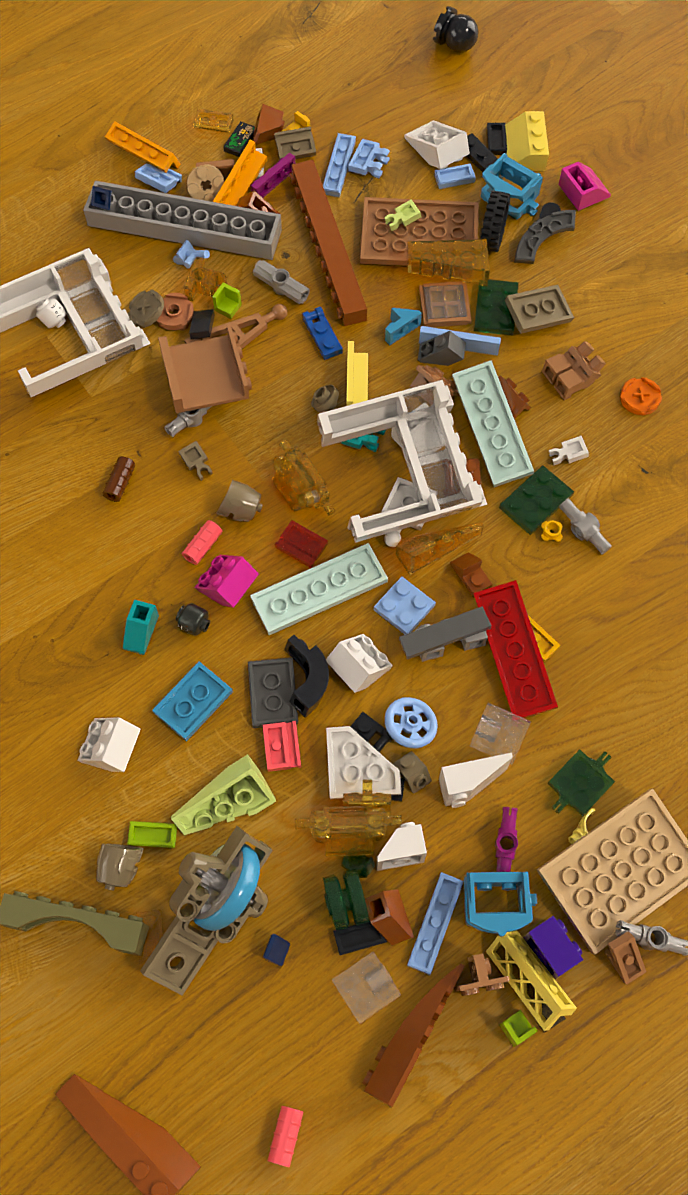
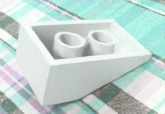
[404,120,470,169]
[438,752,513,808]

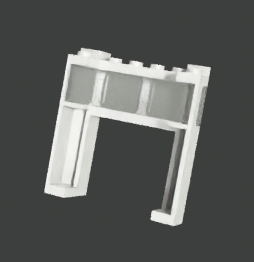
[0,248,151,397]
[317,380,487,543]

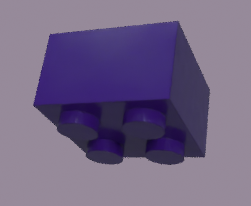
[523,916,583,979]

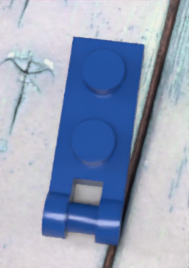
[302,306,343,360]

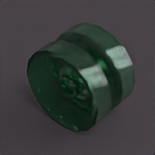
[322,869,369,931]

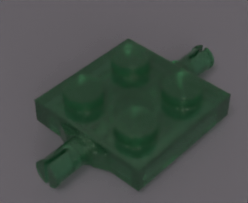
[548,749,615,816]

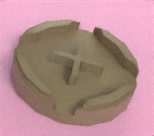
[128,289,164,328]

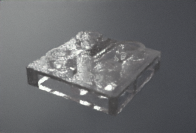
[470,703,531,765]
[332,952,401,1025]

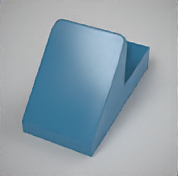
[385,308,422,345]

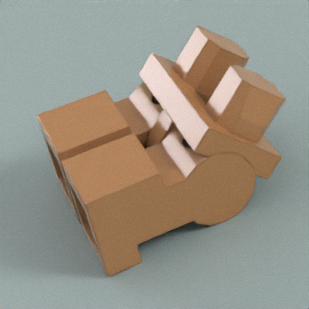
[542,341,606,401]

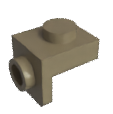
[393,751,432,793]

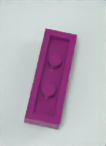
[251,153,296,198]

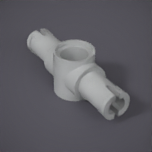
[164,406,212,438]
[559,498,612,555]
[615,920,688,956]

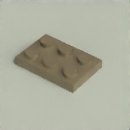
[504,285,574,334]

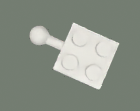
[381,477,437,547]

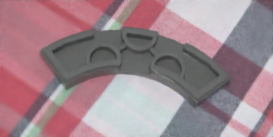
[514,210,576,264]

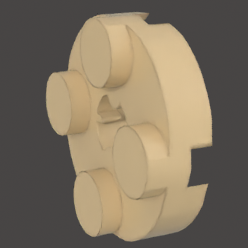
[187,164,225,202]

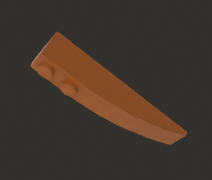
[362,963,465,1108]
[55,1074,201,1195]

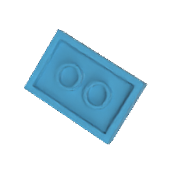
[152,661,233,742]

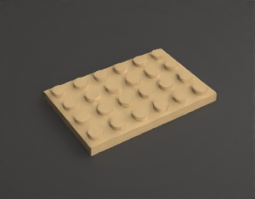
[537,788,688,955]

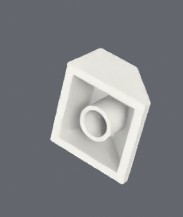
[376,822,427,871]

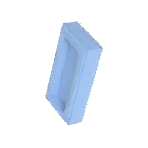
[434,163,476,189]

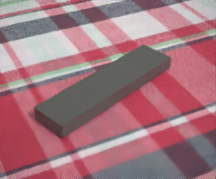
[399,606,491,660]

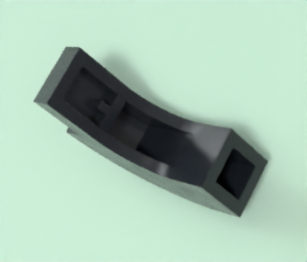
[284,635,329,718]

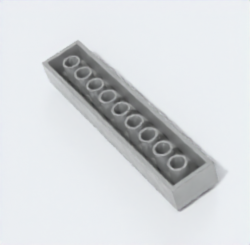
[83,181,282,260]

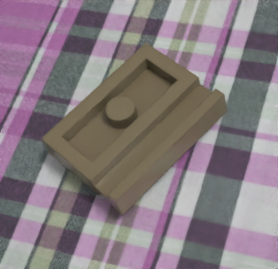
[274,127,316,160]

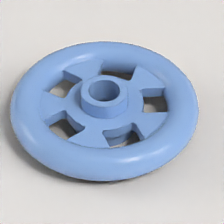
[384,697,438,748]

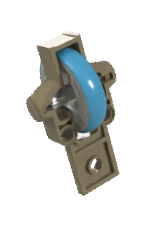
[140,826,273,996]

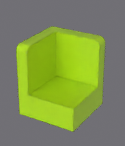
[212,282,242,319]
[499,1010,538,1047]

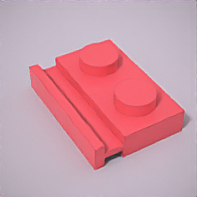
[263,721,301,772]

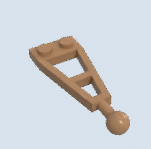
[184,304,287,349]

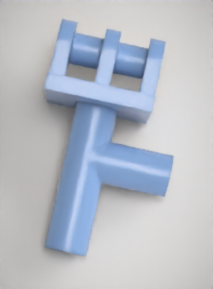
[173,240,210,268]

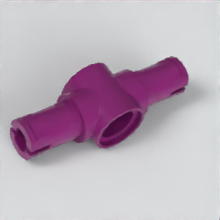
[495,807,518,872]

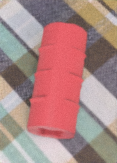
[182,520,223,565]
[267,1106,303,1167]

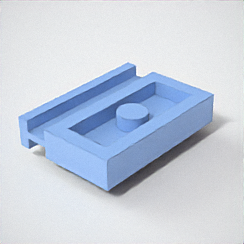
[135,163,182,193]

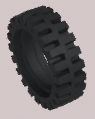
[480,190,510,252]

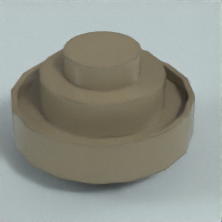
[311,384,339,412]

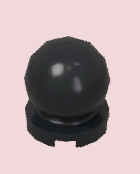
[433,6,479,53]

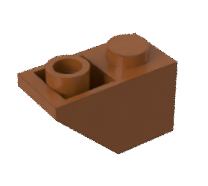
[364,889,414,945]

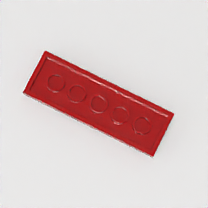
[473,580,558,721]

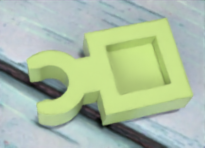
[385,200,421,231]

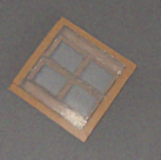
[419,281,471,327]

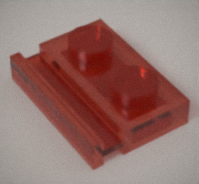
[275,520,328,568]

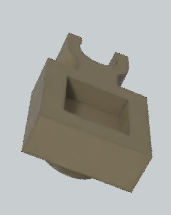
[178,441,213,481]

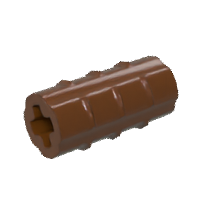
[102,456,135,502]

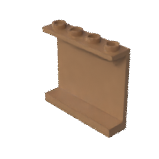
[158,324,252,413]

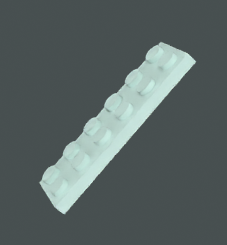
[452,360,534,487]
[250,543,388,635]

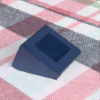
[263,934,290,966]

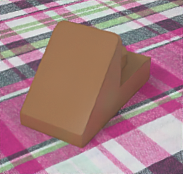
[605,931,646,985]

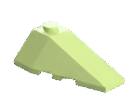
[171,754,276,835]

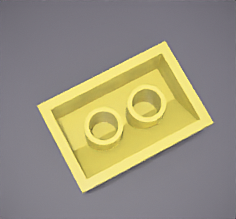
[505,111,549,171]

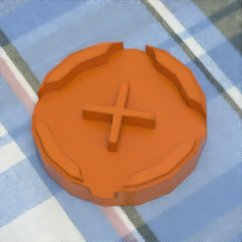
[620,377,662,415]

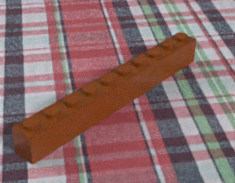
[289,160,367,326]

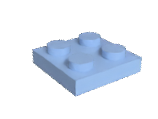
[374,577,436,635]

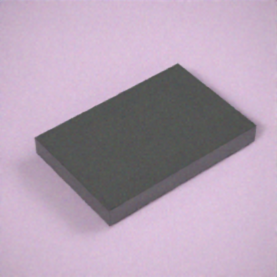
[248,658,298,728]

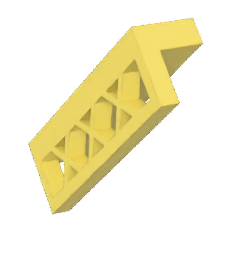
[347,341,368,406]
[486,930,577,1031]

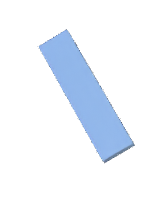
[323,133,356,197]
[419,326,501,356]
[407,872,464,975]

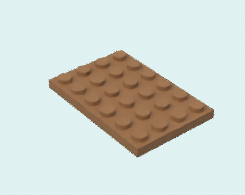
[360,197,478,269]

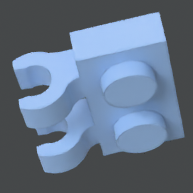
[348,139,390,178]

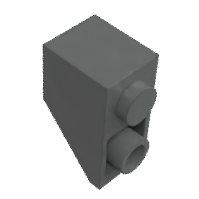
[418,331,466,366]

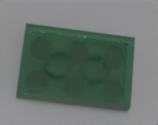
[474,278,519,336]
[499,465,574,535]

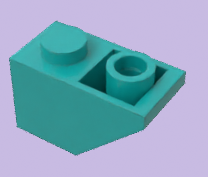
[123,600,159,655]

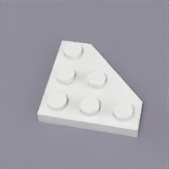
[326,726,401,799]

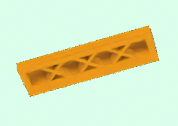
[105,121,181,173]
[213,140,267,206]

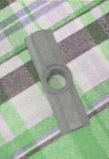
[253,260,310,304]

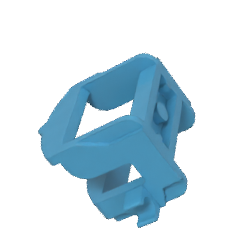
[481,153,543,220]
[464,872,537,937]

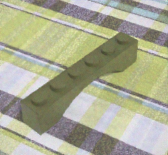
[0,891,149,956]

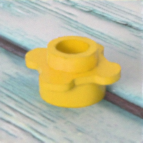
[541,520,563,542]

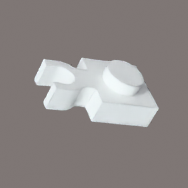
[549,436,589,465]

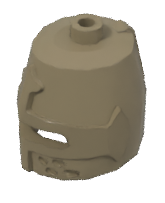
[216,480,263,522]
[96,843,144,891]

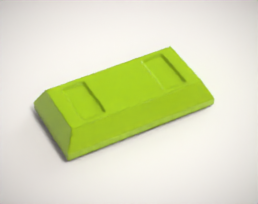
[127,821,177,848]

